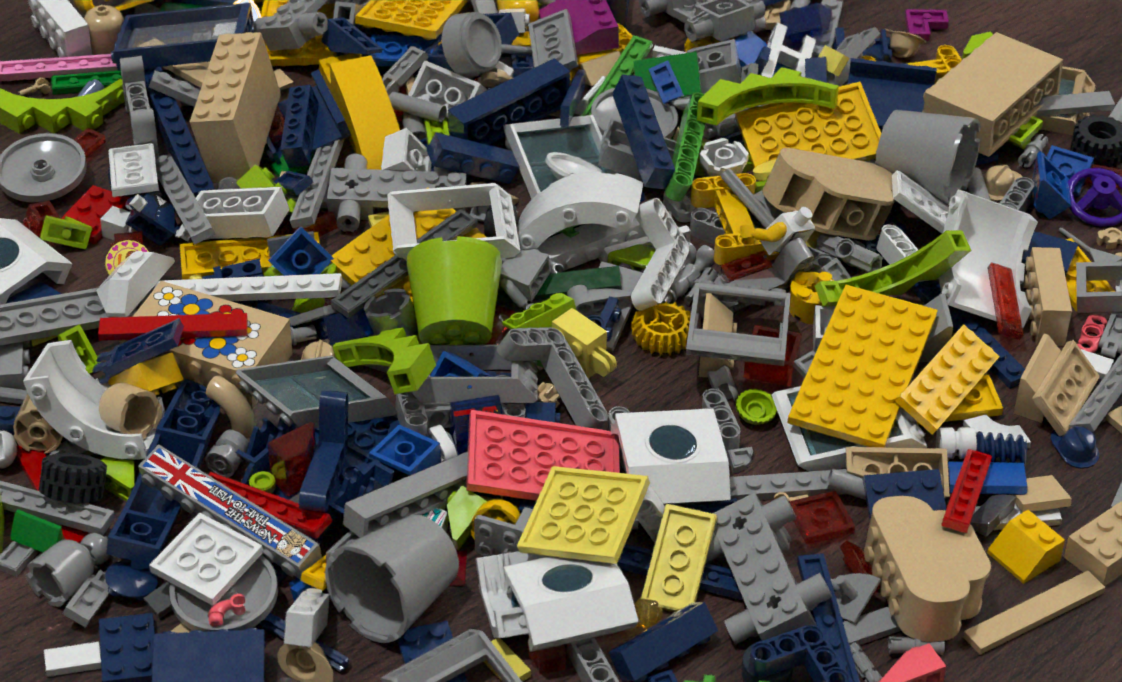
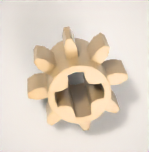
[535,382,560,407]

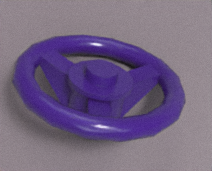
[1068,168,1122,227]

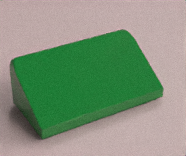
[11,510,64,553]

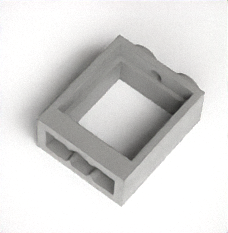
[1076,261,1122,313]

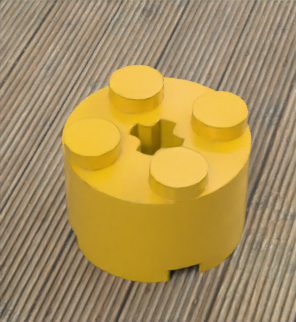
[789,272,836,324]

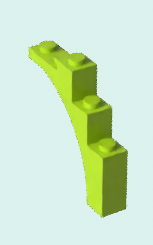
[697,67,839,126]
[0,79,125,134]
[814,230,972,307]
[333,327,436,394]

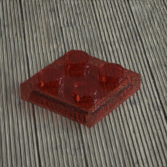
[789,491,855,544]

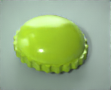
[735,389,777,425]

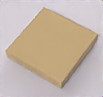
[1009,475,1071,512]

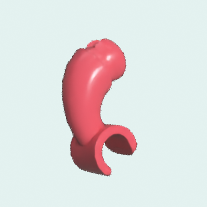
[208,594,245,627]

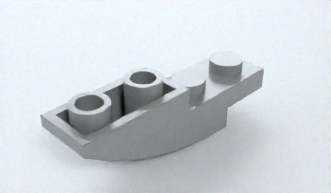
[827,27,880,87]

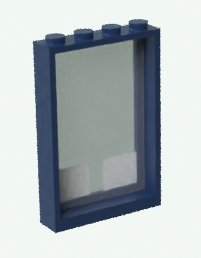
[111,2,254,71]

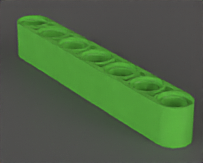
[665,92,706,202]

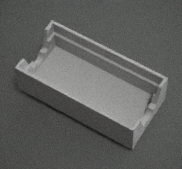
[598,118,676,181]

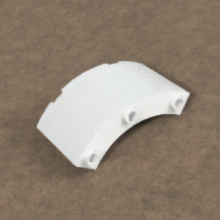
[517,171,643,251]
[939,189,1038,330]
[23,340,165,459]

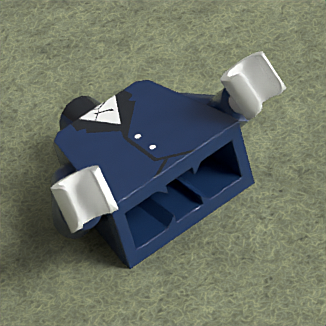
[125,191,190,246]

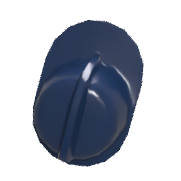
[1050,425,1099,468]

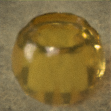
[633,599,663,628]

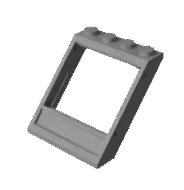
[686,280,791,366]
[380,629,522,682]

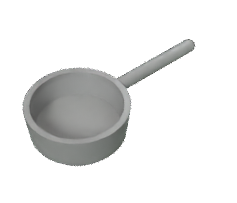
[442,12,532,78]

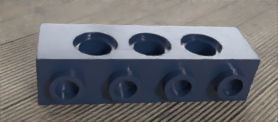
[280,84,319,168]

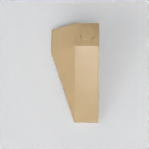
[845,447,950,498]

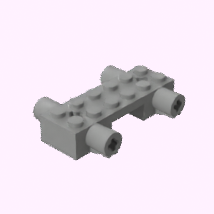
[253,0,350,50]
[639,0,766,42]
[327,154,466,232]
[706,492,833,644]

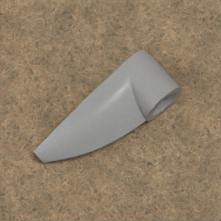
[567,285,632,316]

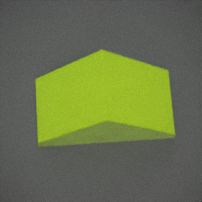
[58,324,100,374]

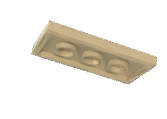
[1032,340,1100,436]

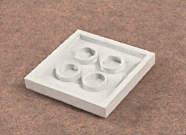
[149,513,263,606]

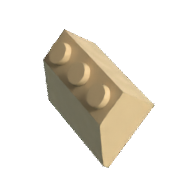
[699,293,737,377]
[1014,334,1061,423]

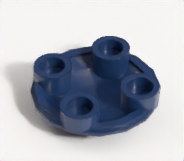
[105,560,158,601]

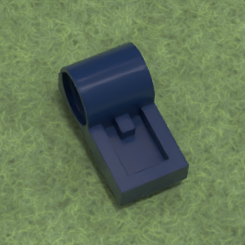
[587,296,622,342]

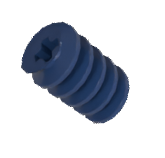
[976,431,1027,466]

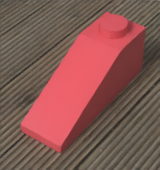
[879,643,946,682]

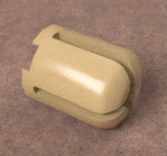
[13,394,63,454]

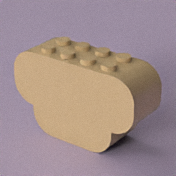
[762,148,895,240]
[864,496,991,642]

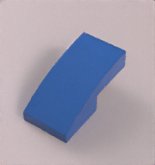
[649,61,684,104]

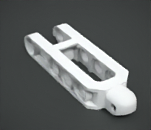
[755,22,816,107]

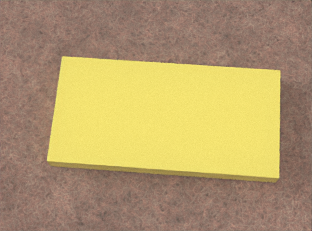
[640,504,717,612]

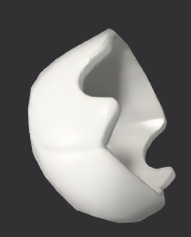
[0,431,17,469]

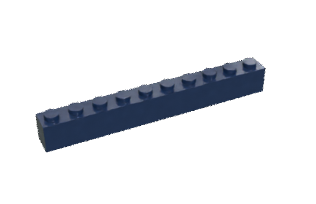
[144,67,215,198]

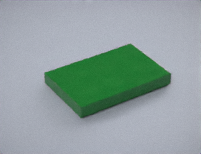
[634,52,702,98]

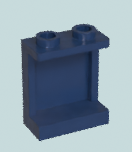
[833,27,892,62]

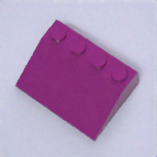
[539,0,619,55]

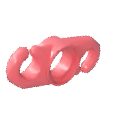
[1077,314,1108,353]

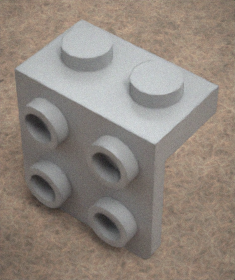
[474,507,533,557]

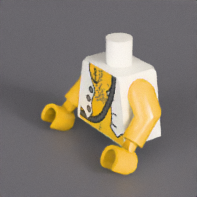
[740,207,815,256]

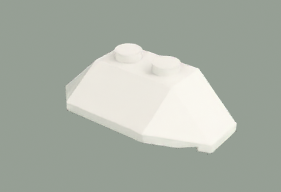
[96,251,175,317]

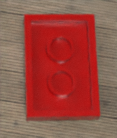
[61,185,130,244]

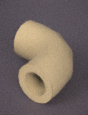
[206,376,256,438]

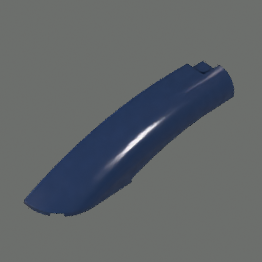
[106,378,220,570]

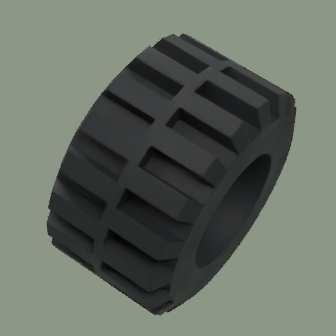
[1070,115,1122,169]
[39,453,107,503]

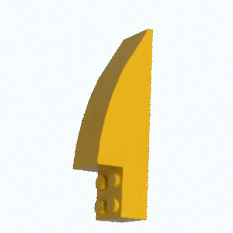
[319,53,400,170]

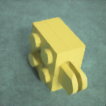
[552,308,617,378]

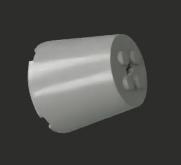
[876,110,981,205]
[325,515,459,643]

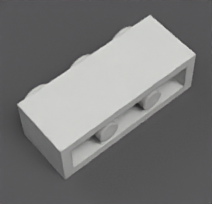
[284,588,330,647]

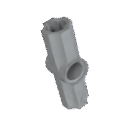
[816,233,882,273]

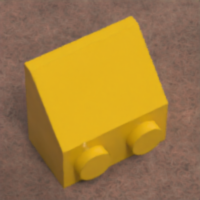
[108,353,184,396]
[987,510,1065,584]

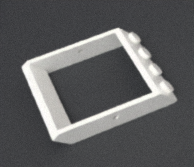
[387,183,521,261]

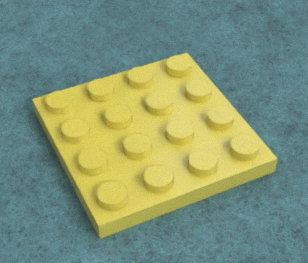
[517,466,650,564]

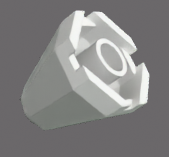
[700,138,749,177]

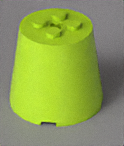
[407,236,502,345]

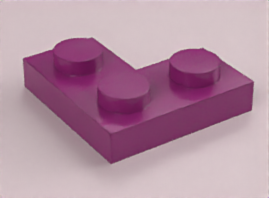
[905,9,949,41]

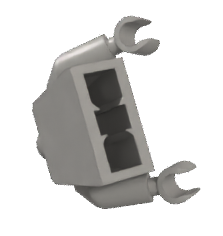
[500,249,564,311]

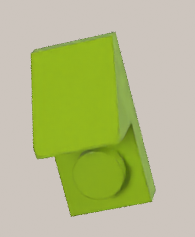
[1007,116,1043,150]
[40,216,92,249]

